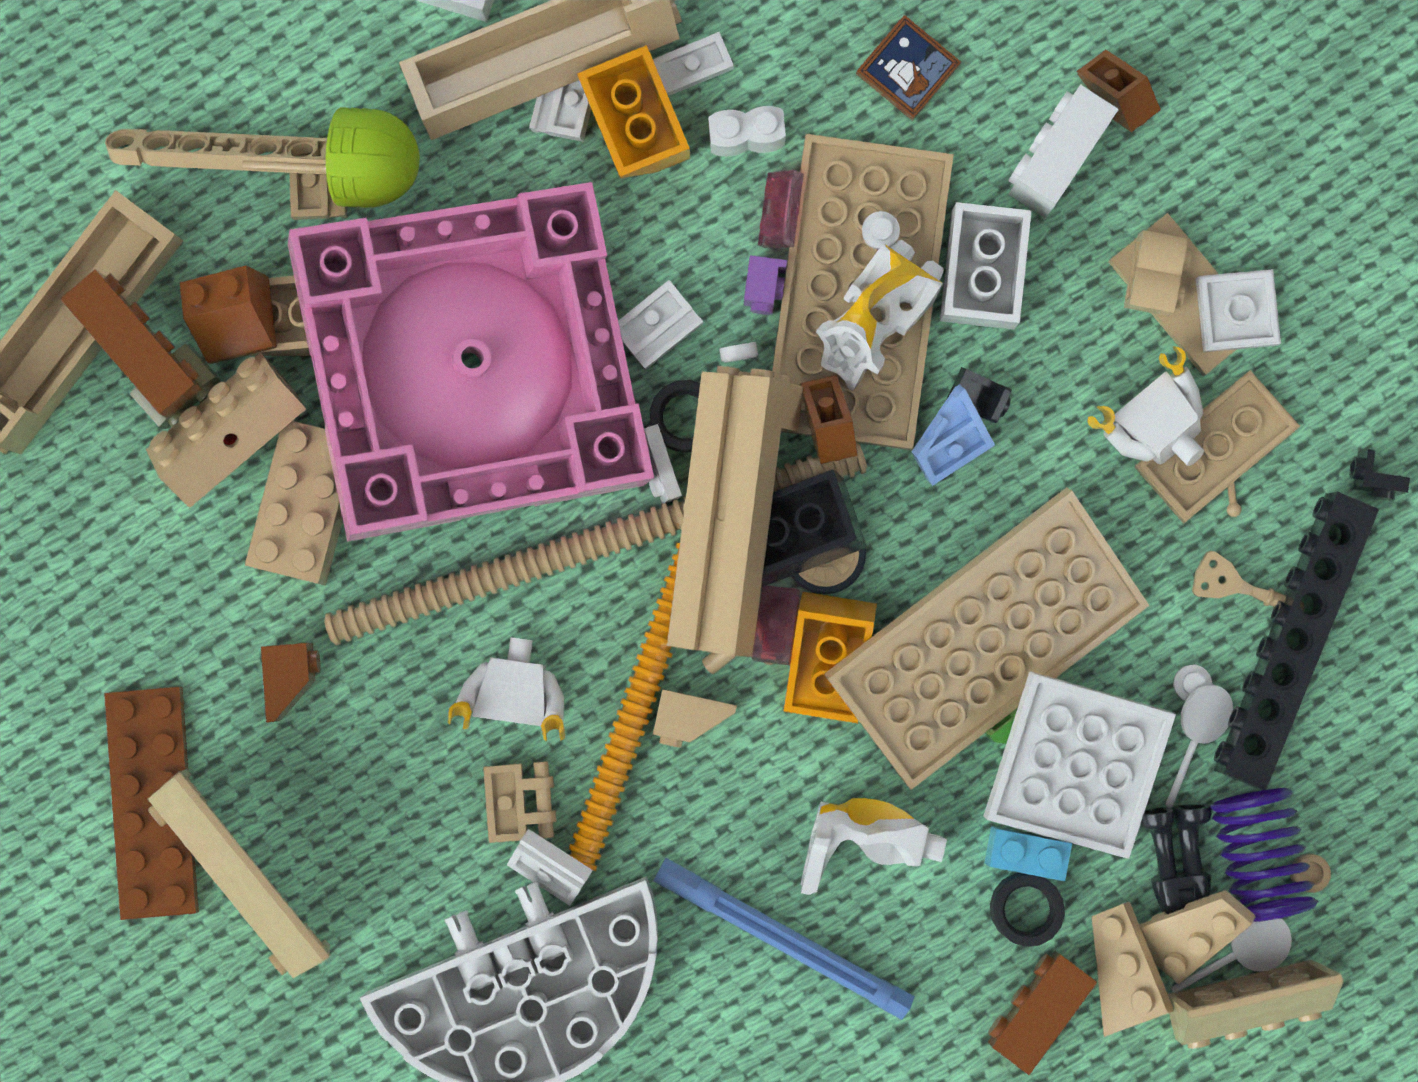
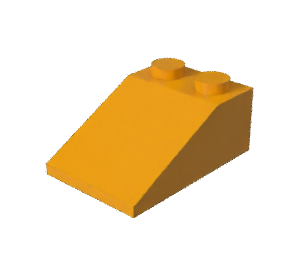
[784,592,877,724]

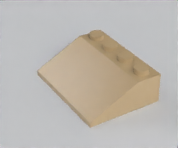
[1168,960,1343,1049]

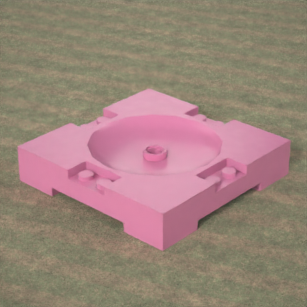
[288,182,654,542]

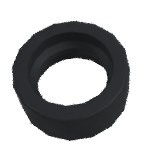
[650,380,700,453]
[990,873,1065,947]

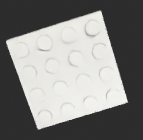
[984,671,1176,859]

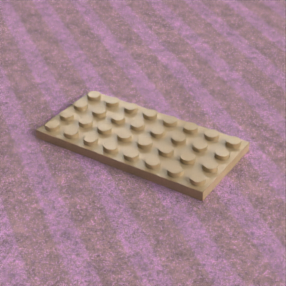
[772,134,954,450]
[824,487,1150,790]

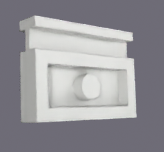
[529,80,592,142]
[618,280,703,370]
[507,829,593,906]

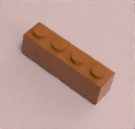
[60,269,202,418]

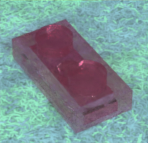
[758,170,804,249]
[752,585,801,665]

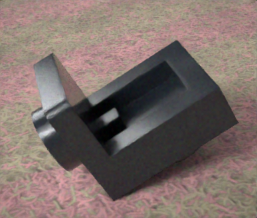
[946,367,1012,423]
[1349,449,1410,501]

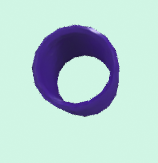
[1210,788,1319,922]

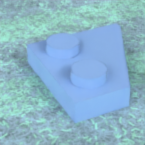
[911,384,995,486]

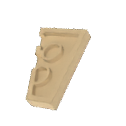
[1139,890,1256,984]
[1092,902,1174,1037]

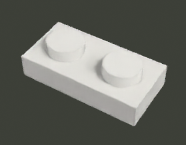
[653,32,734,96]
[644,424,682,504]

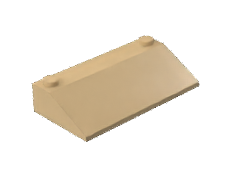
[148,769,330,978]

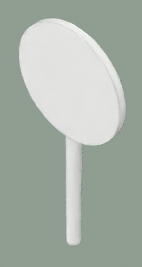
[1166,684,1233,808]
[1171,918,1292,993]

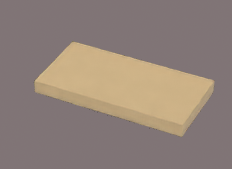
[1108,213,1237,376]
[1135,370,1300,524]

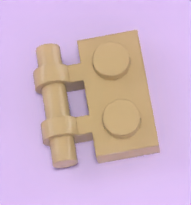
[483,761,557,843]

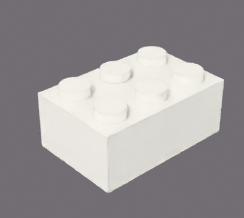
[1008,84,1119,219]
[940,202,1032,330]

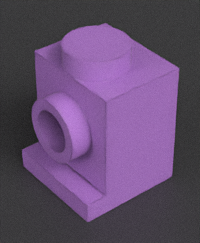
[744,255,787,315]

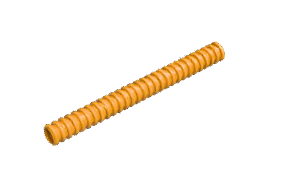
[569,543,680,871]

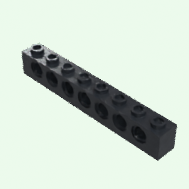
[1214,491,1379,791]

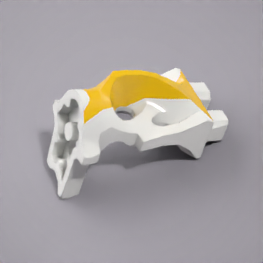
[816,240,944,391]
[800,798,947,895]

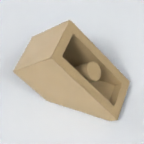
[653,689,737,748]

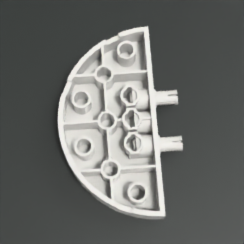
[360,876,658,1082]

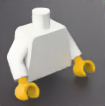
[1087,346,1204,466]
[447,637,566,741]

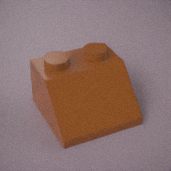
[180,265,277,364]

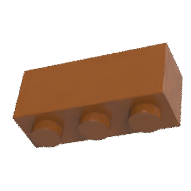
[988,950,1097,1075]

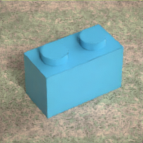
[985,826,1072,881]

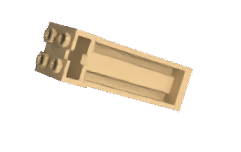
[399,0,682,140]
[0,190,183,454]
[667,366,803,657]

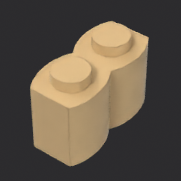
[1124,230,1192,316]

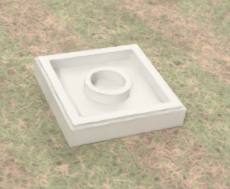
[1196,269,1281,352]

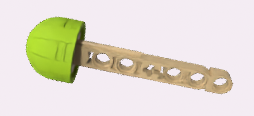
[105,107,420,208]

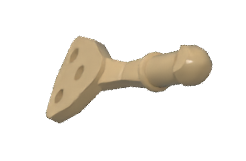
[1192,551,1305,611]

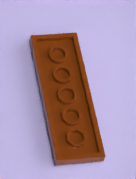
[104,687,199,920]

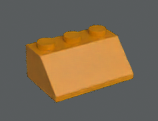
[577,45,690,179]

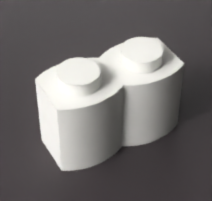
[708,106,786,157]

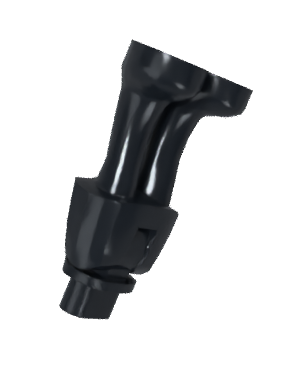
[1141,804,1212,914]

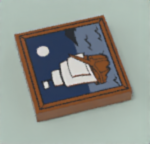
[856,15,961,121]

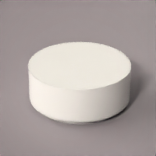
[719,342,758,363]

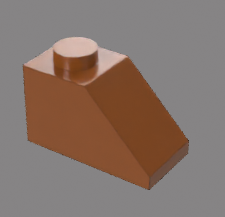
[1077,49,1161,132]
[800,375,858,464]
[261,643,321,722]

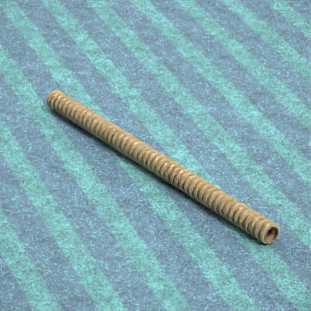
[324,442,867,646]

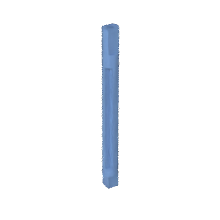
[653,858,915,1020]

